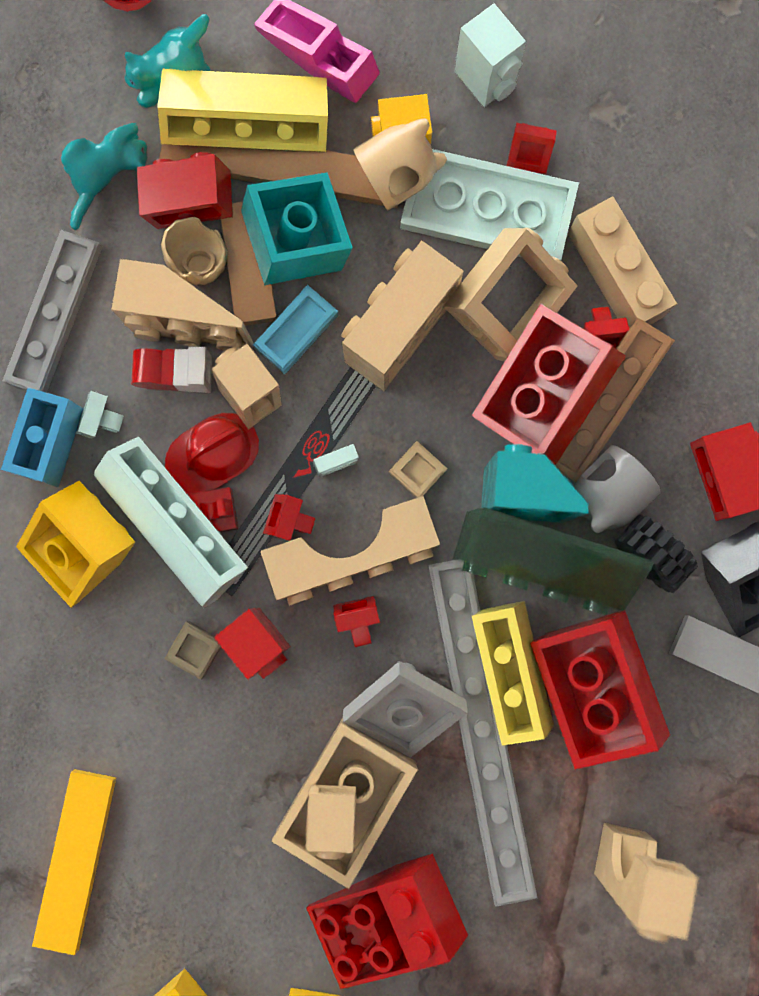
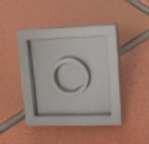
[343,662,468,758]

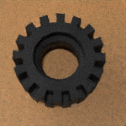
[614,515,698,593]

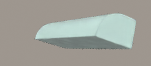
[94,437,248,608]

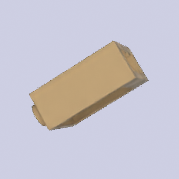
[443,228,577,361]

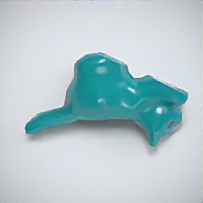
[124,14,211,108]
[61,123,148,230]

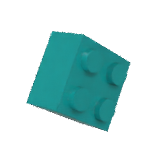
[241,172,353,285]

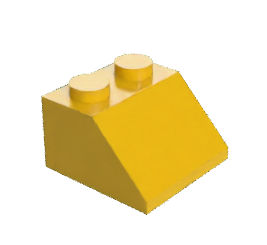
[16,481,135,608]

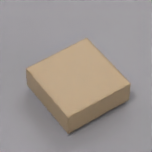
[389,441,448,498]

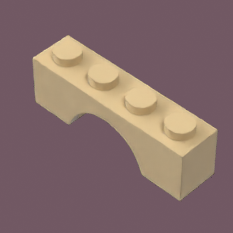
[260,496,440,606]
[594,823,698,942]

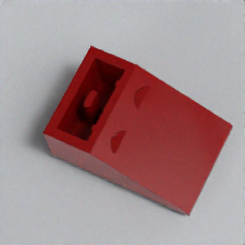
[306,853,469,989]

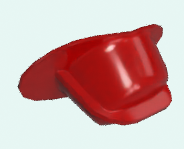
[165,413,259,494]

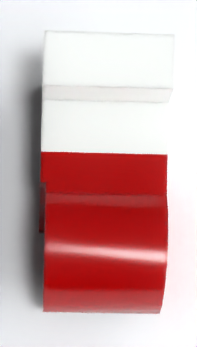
[131,347,212,393]

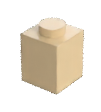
[306,785,356,859]

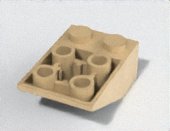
[112,259,254,351]

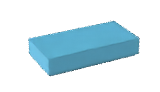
[253,285,339,375]

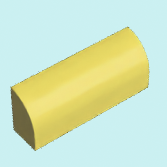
[158,69,328,152]

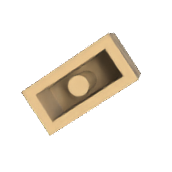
[211,344,282,429]

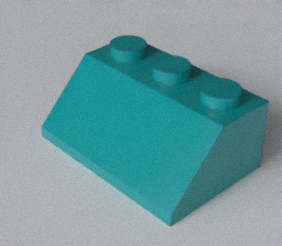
[481,444,589,523]

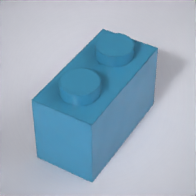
[1,387,84,487]

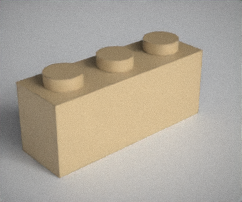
[568,196,677,329]

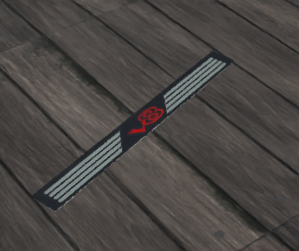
[225,367,376,596]

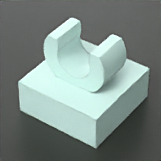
[76,391,124,438]

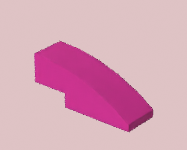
[254,0,380,104]

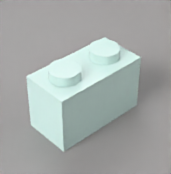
[455,3,526,107]

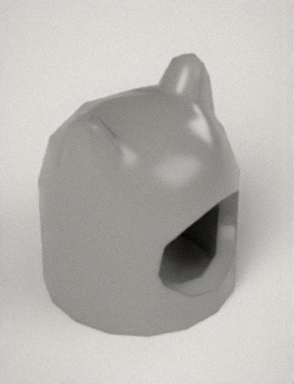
[574,445,661,533]

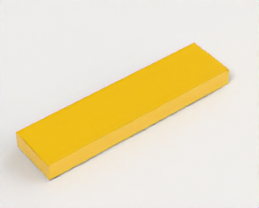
[32,769,116,955]

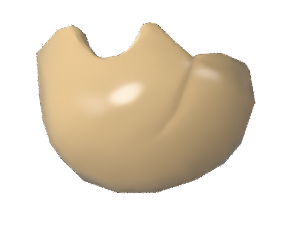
[161,217,228,286]

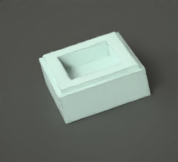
[313,444,359,477]

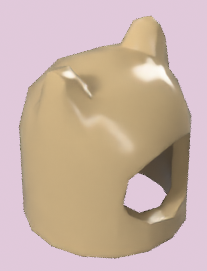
[353,118,447,211]

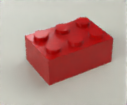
[472,304,626,466]
[530,610,670,769]

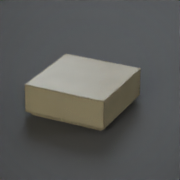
[164,621,221,680]

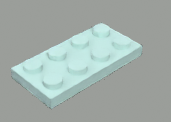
[400,149,579,261]

